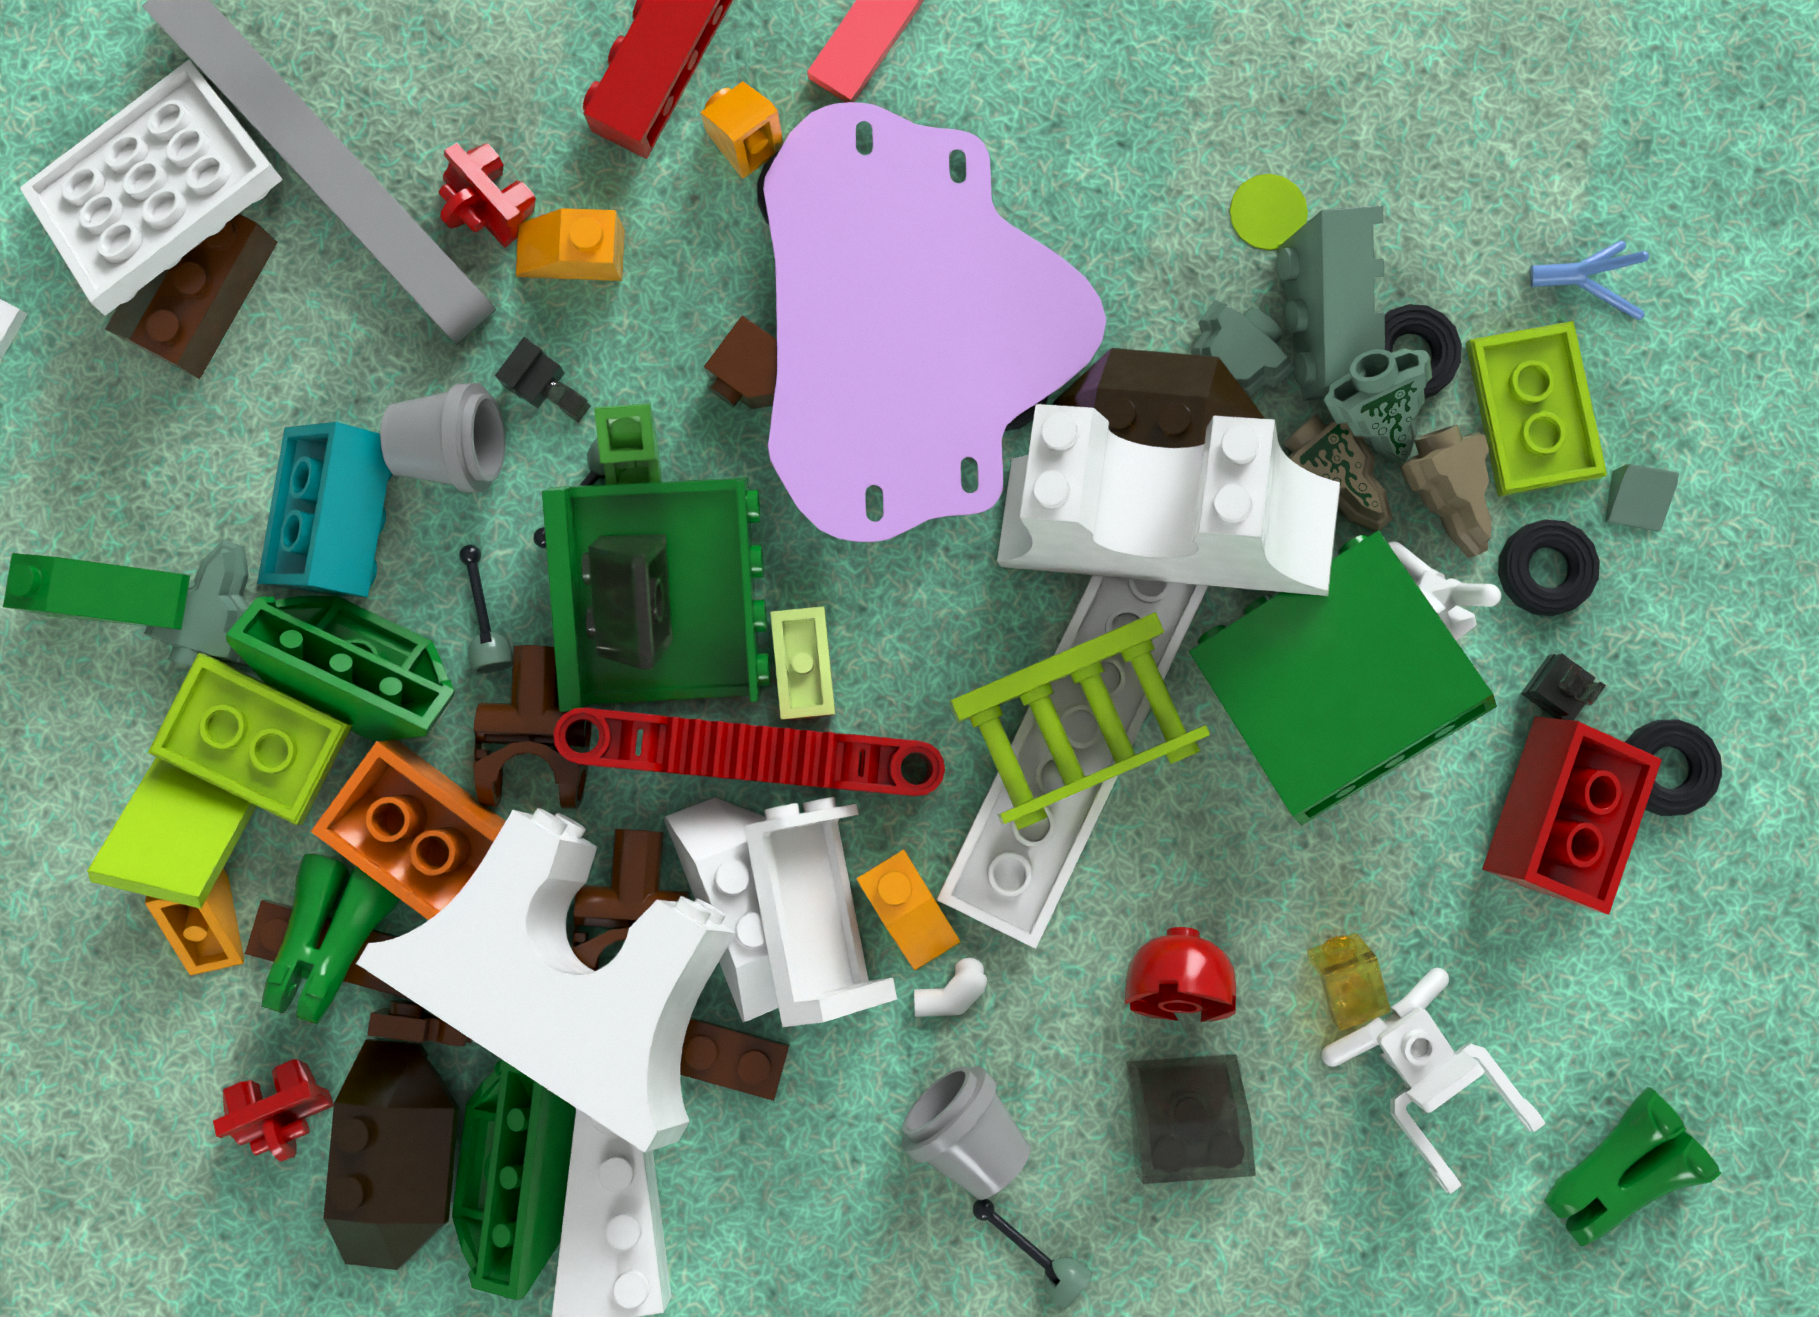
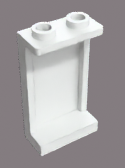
[744,797,897,1027]

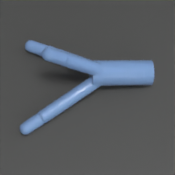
[1530,241,1649,320]

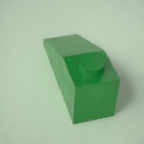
[3,553,190,630]

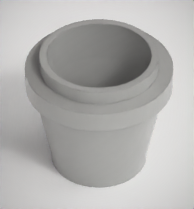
[380,383,505,493]
[901,1066,1031,1200]

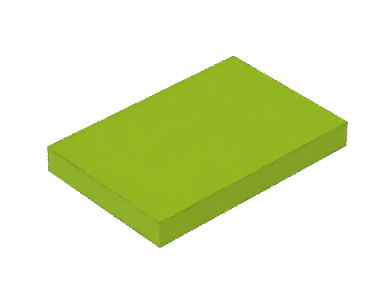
[1465,321,1607,497]
[147,653,353,825]
[87,757,257,909]

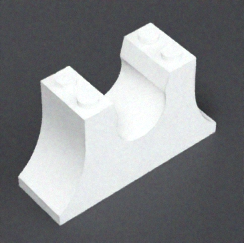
[997,404,1340,596]
[356,808,736,1153]

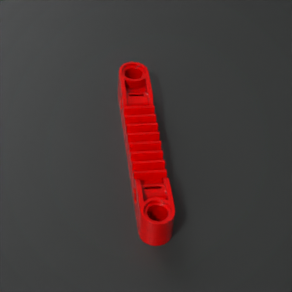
[553,708,945,796]

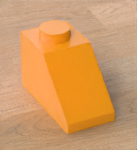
[700,81,784,179]
[516,208,625,281]
[856,849,961,971]
[145,868,244,976]

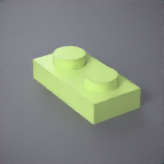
[770,606,836,721]

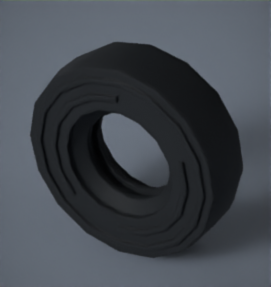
[1385,304,1462,398]
[1498,519,1600,616]
[1625,719,1722,816]

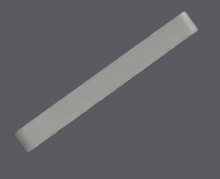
[142,0,496,345]

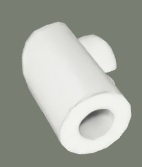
[914,958,987,1017]

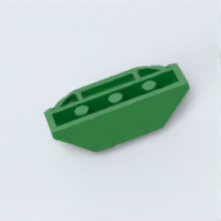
[226,596,455,742]
[452,1058,576,1300]

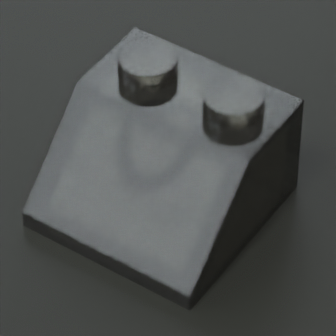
[582,534,673,669]
[1126,1054,1256,1184]

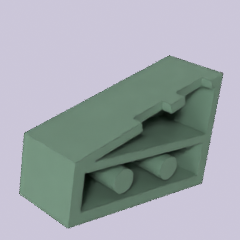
[1276,205,1385,401]

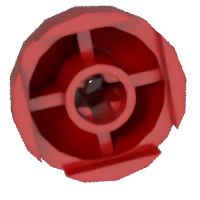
[1125,927,1236,1022]

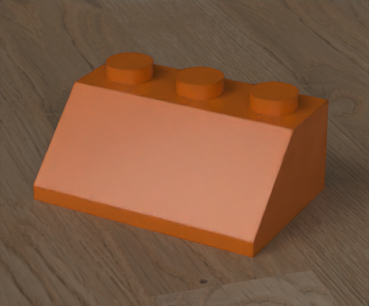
[310,740,506,920]

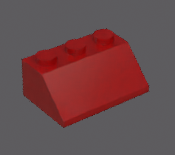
[1482,716,1662,915]

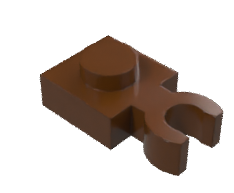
[367,1000,473,1047]

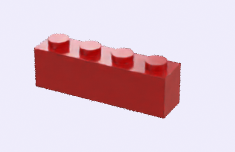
[583,0,733,159]

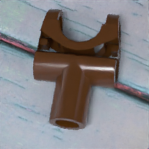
[473,645,592,809]
[572,829,691,971]

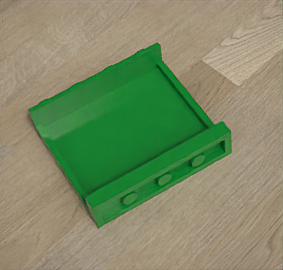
[542,477,770,712]
[1189,530,1497,826]

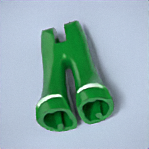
[261,854,401,1025]
[1544,1087,1722,1246]

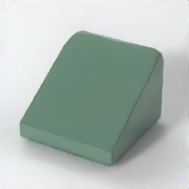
[1606,464,1679,532]

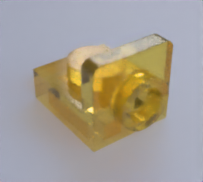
[1307,933,1391,1031]

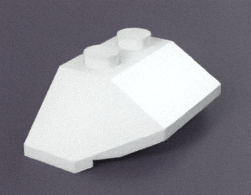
[663,797,779,1022]

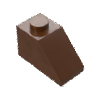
[704,315,777,409]

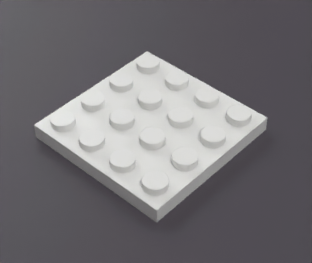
[20,59,283,316]

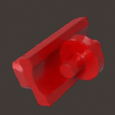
[438,143,536,248]
[213,1059,334,1162]

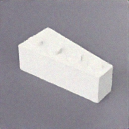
[552,1108,672,1317]

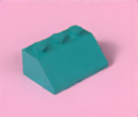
[257,422,393,597]

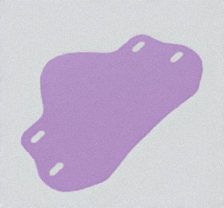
[763,102,1107,542]

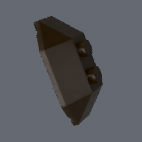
[1053,348,1265,448]
[323,1039,459,1270]

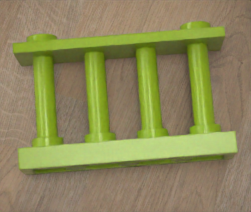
[949,612,1210,830]

